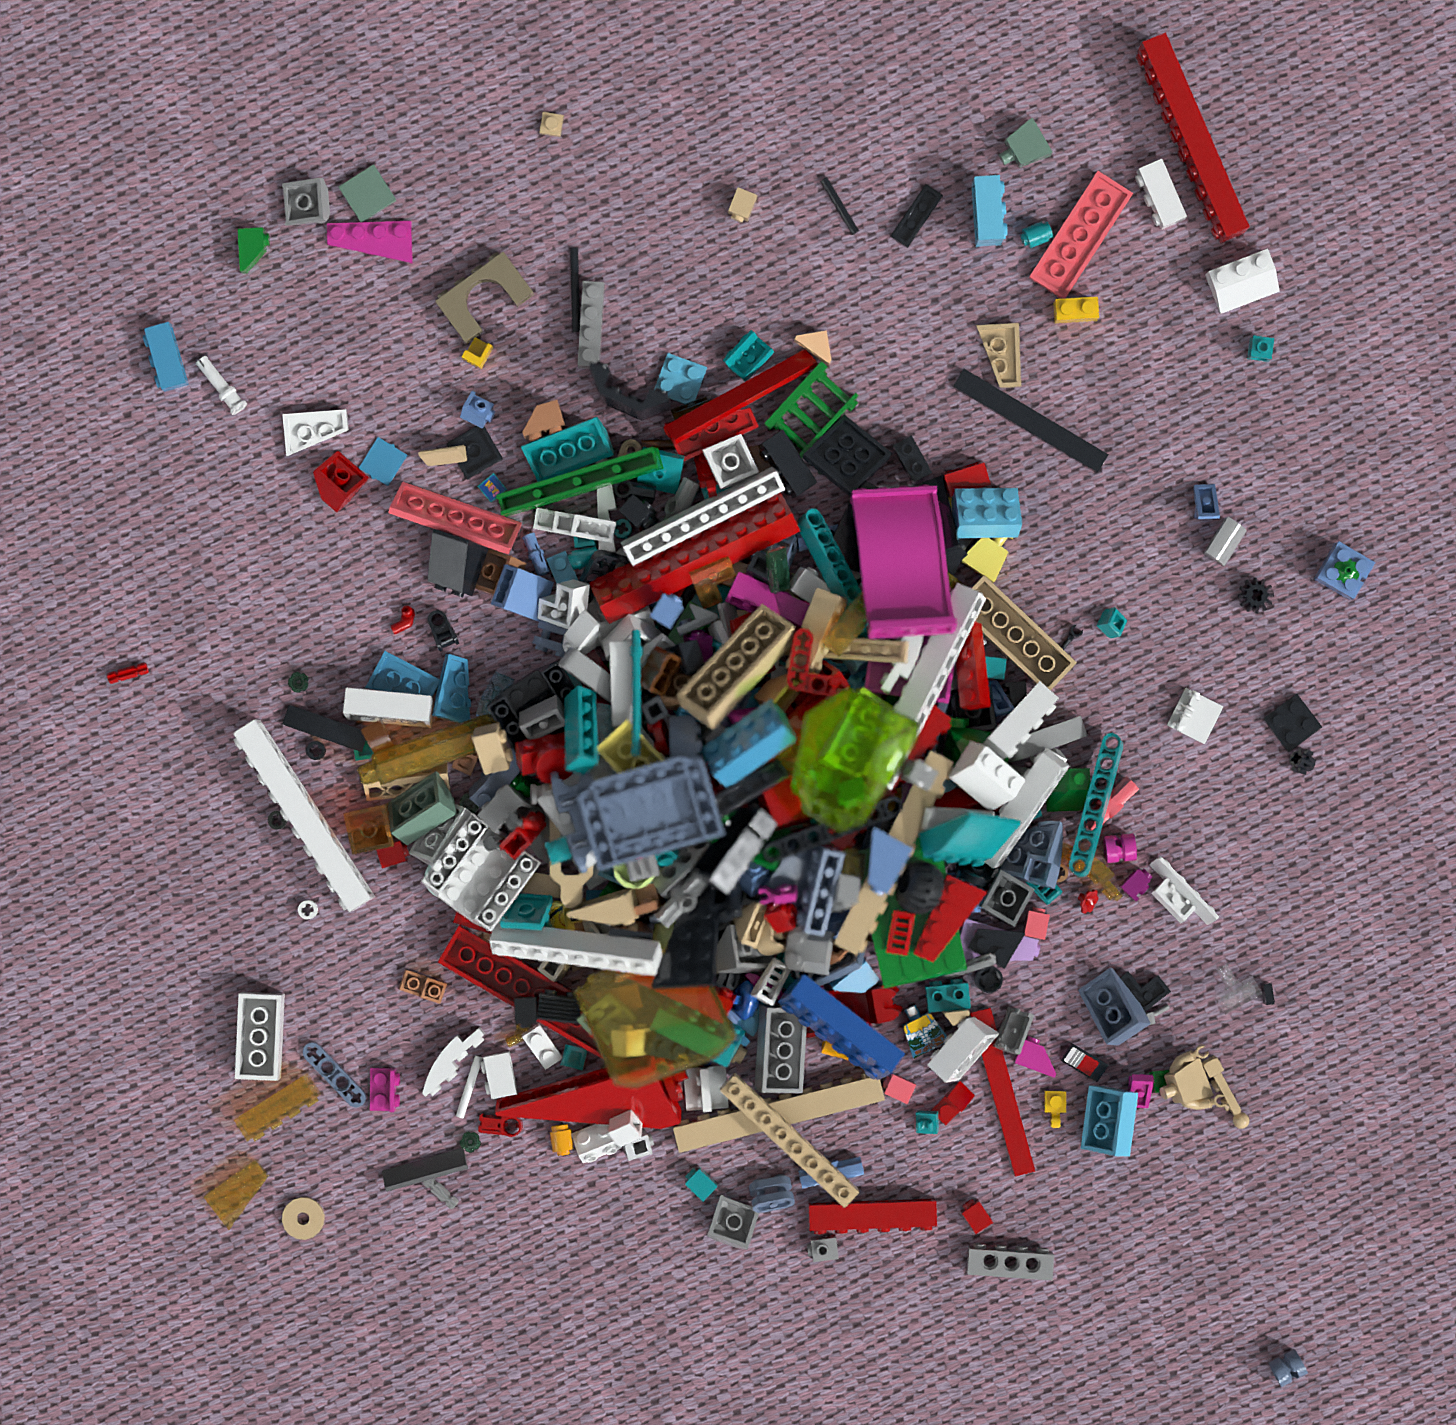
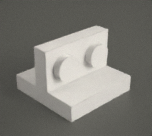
[683,1065,729,1112]

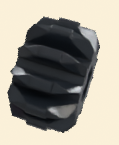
[1237,578,1274,614]

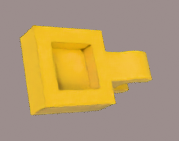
[1044,1091,1066,1128]

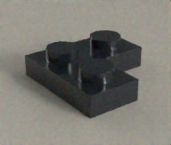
[1120,971,1171,1012]

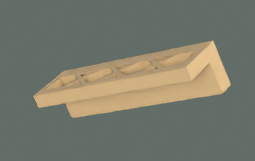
[363,760,451,801]

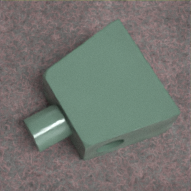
[998,117,1053,168]

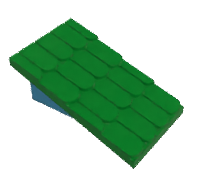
[854,837,967,988]

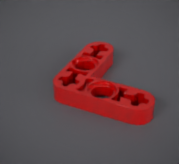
[787,628,849,698]

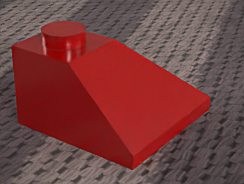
[313,451,369,512]

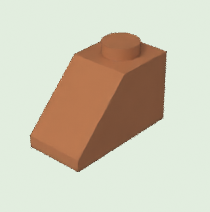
[754,672,803,712]

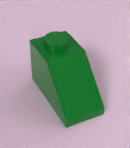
[238,227,270,274]

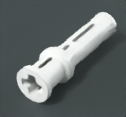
[196,356,247,415]

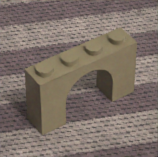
[435,252,534,345]

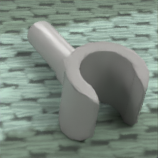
[1146,1004,1170,1025]

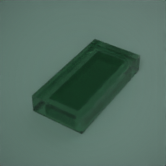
[766,546,791,594]

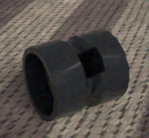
[974,965,1003,993]

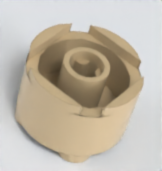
[752,921,796,956]

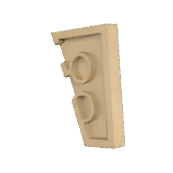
[976,323,1022,388]

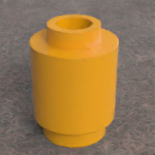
[550,1124,573,1156]

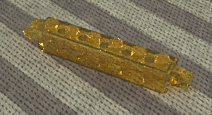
[358,714,496,785]

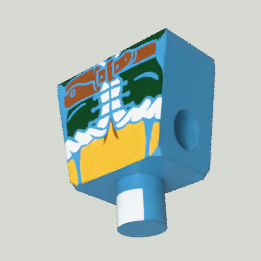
[902,1004,947,1059]

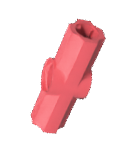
[1086,776,1139,831]

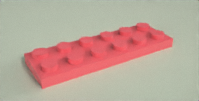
[1029,171,1133,299]
[388,482,522,555]

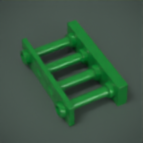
[764,361,859,458]

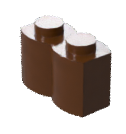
[640,645,681,696]

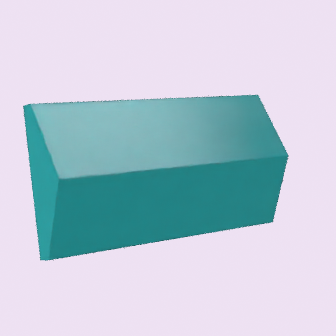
[521,416,615,482]

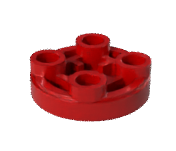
[647,718,670,756]
[532,742,574,784]

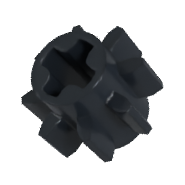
[1289,747,1316,775]

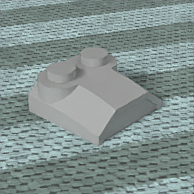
[282,178,330,226]
[785,927,835,975]
[707,1195,759,1250]

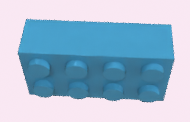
[702,699,797,788]

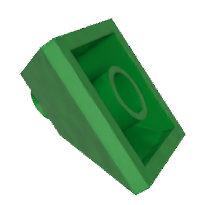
[1046,768,1090,812]

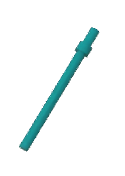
[630,630,643,757]

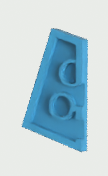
[365,651,440,697]
[432,654,472,726]

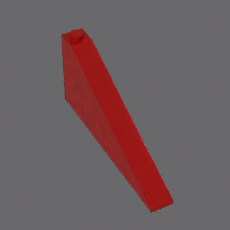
[495,1056,682,1129]

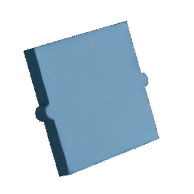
[359,437,408,486]

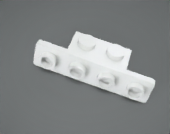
[1149,856,1219,925]

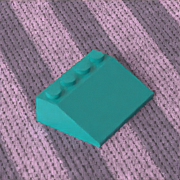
[919,812,1021,867]

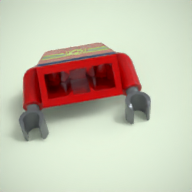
[483,811,547,860]

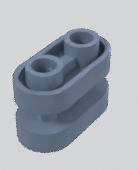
[532,620,568,657]
[749,1174,795,1213]

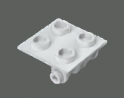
[1167,688,1223,744]

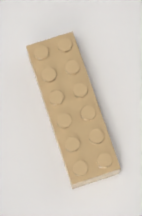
[971,575,1077,691]
[676,604,796,730]

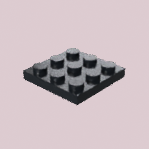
[803,414,892,497]

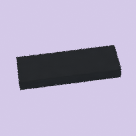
[890,184,943,248]

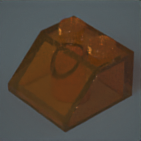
[343,803,394,855]

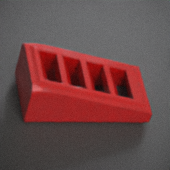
[886,910,915,956]

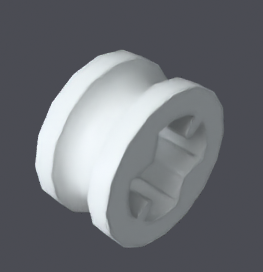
[298,900,318,920]

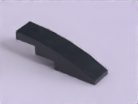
[282,705,366,752]

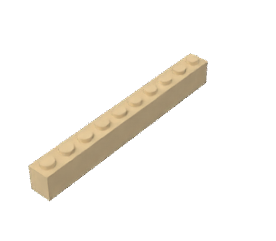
[834,751,954,955]
[673,1073,885,1153]

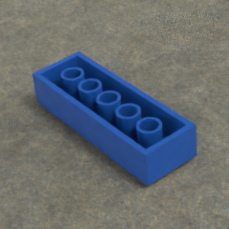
[778,974,905,1080]

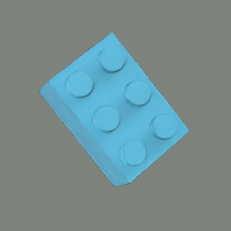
[971,175,1007,247]
[951,488,1022,538]
[1081,1085,1138,1156]

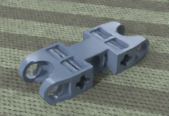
[551,771,595,874]

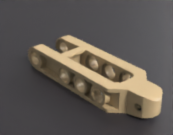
[549,784,593,909]

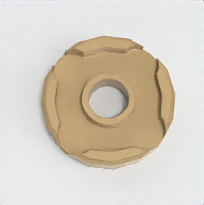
[282,1197,325,1240]

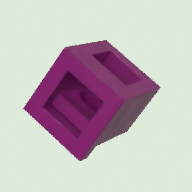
[1119,868,1152,902]

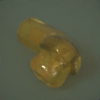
[505,1024,529,1048]

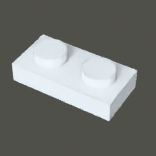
[521,1023,562,1070]

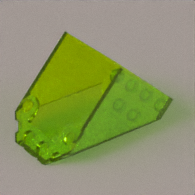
[791,687,921,833]

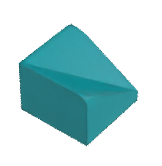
[1097,607,1128,638]

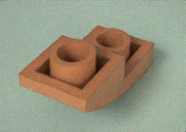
[398,969,447,1004]

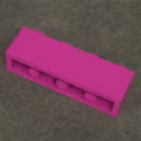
[725,572,810,632]

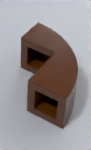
[361,720,405,766]

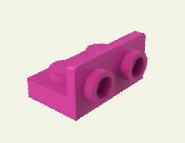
[370,1068,400,1112]

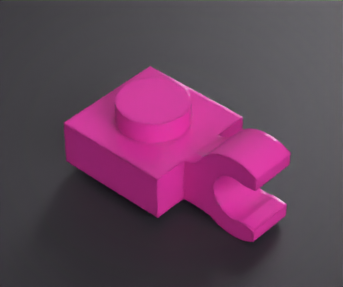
[758,884,798,904]

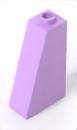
[960,919,1041,961]

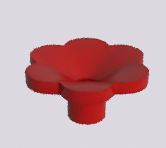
[1078,889,1099,914]

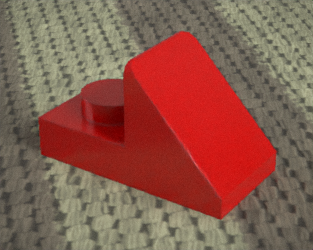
[930,1081,975,1126]

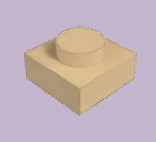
[540,112,564,137]

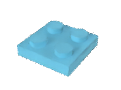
[654,353,707,404]

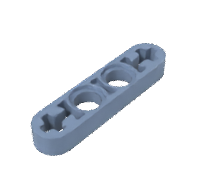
[303,1042,366,1107]

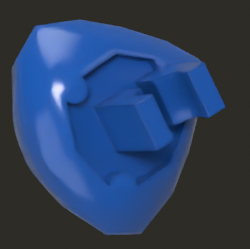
[732,980,760,1021]

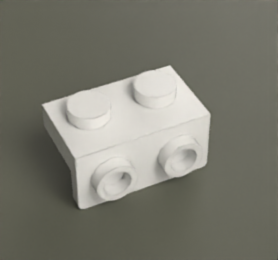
[571,1124,622,1163]

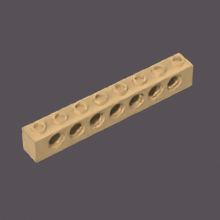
[720,1072,859,1208]

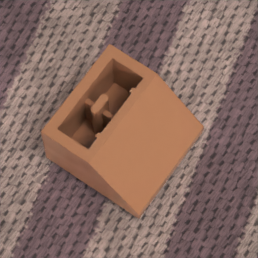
[523,400,566,442]

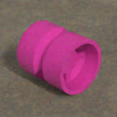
[1103,833,1137,863]

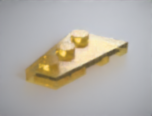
[204,1158,268,1230]

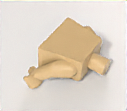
[1160,1044,1226,1110]

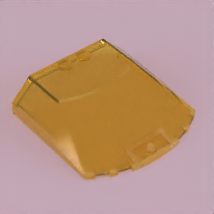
[575,949,736,1088]

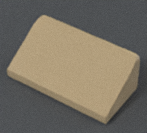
[418,445,467,466]
[942,1009,970,1026]

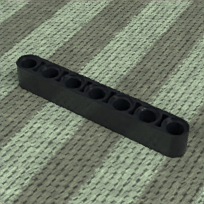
[760,795,903,862]

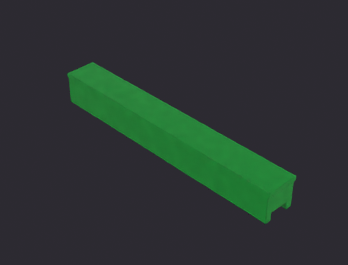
[496,447,664,517]

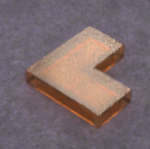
[689,556,736,609]

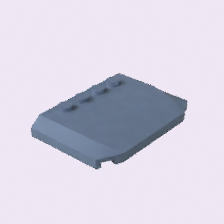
[578,757,725,871]

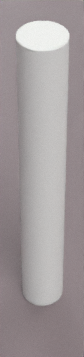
[456,1055,483,1118]

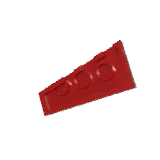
[913,875,987,962]

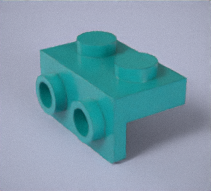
[723,330,774,382]

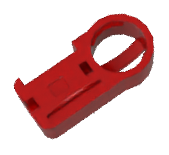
[478,1113,523,1137]

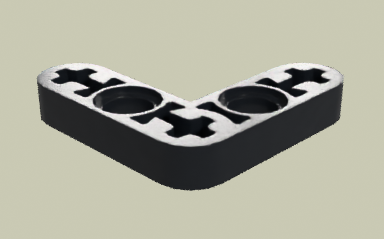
[579,550,630,604]

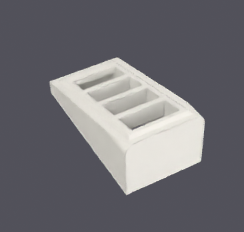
[750,958,791,1006]

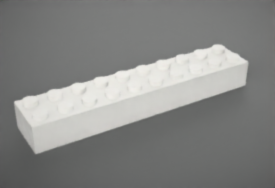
[233,719,375,912]

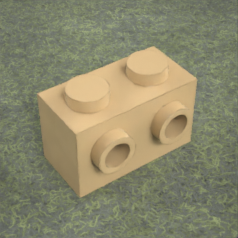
[472,723,513,775]

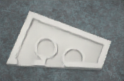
[282,409,348,456]

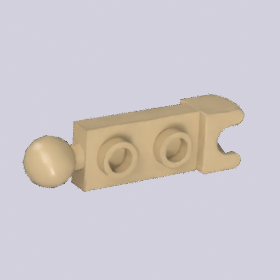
[1202,1055,1250,1129]

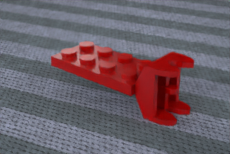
[806,984,903,1038]

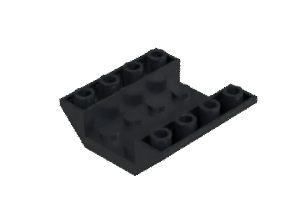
[589,361,671,421]
[486,660,598,777]

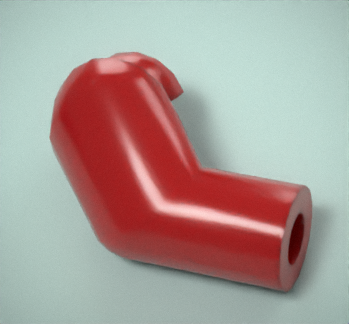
[390,605,415,635]

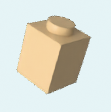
[728,187,757,223]

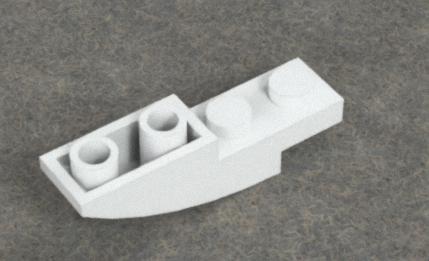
[880,635,923,694]
[423,1027,485,1097]

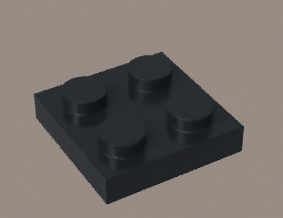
[1263,693,1322,752]

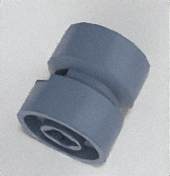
[1268,1349,1308,1387]

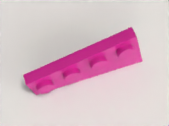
[327,221,413,264]

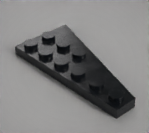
[651,886,719,989]

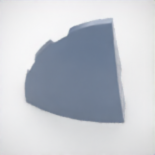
[997,821,1063,889]

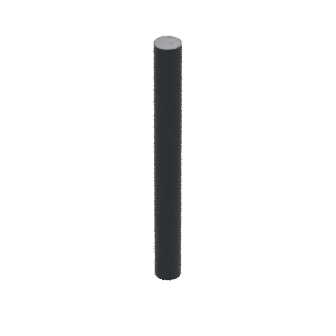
[570,248,580,333]

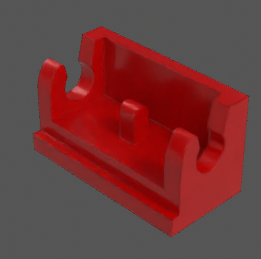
[942,460,991,497]

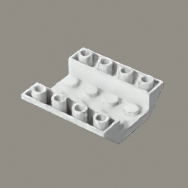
[422,813,541,932]

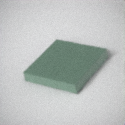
[339,164,397,222]

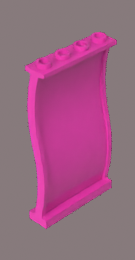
[850,485,957,639]

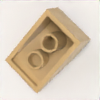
[567,888,639,926]

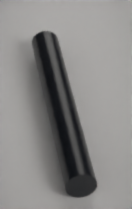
[820,177,859,235]

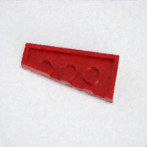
[664,406,759,461]

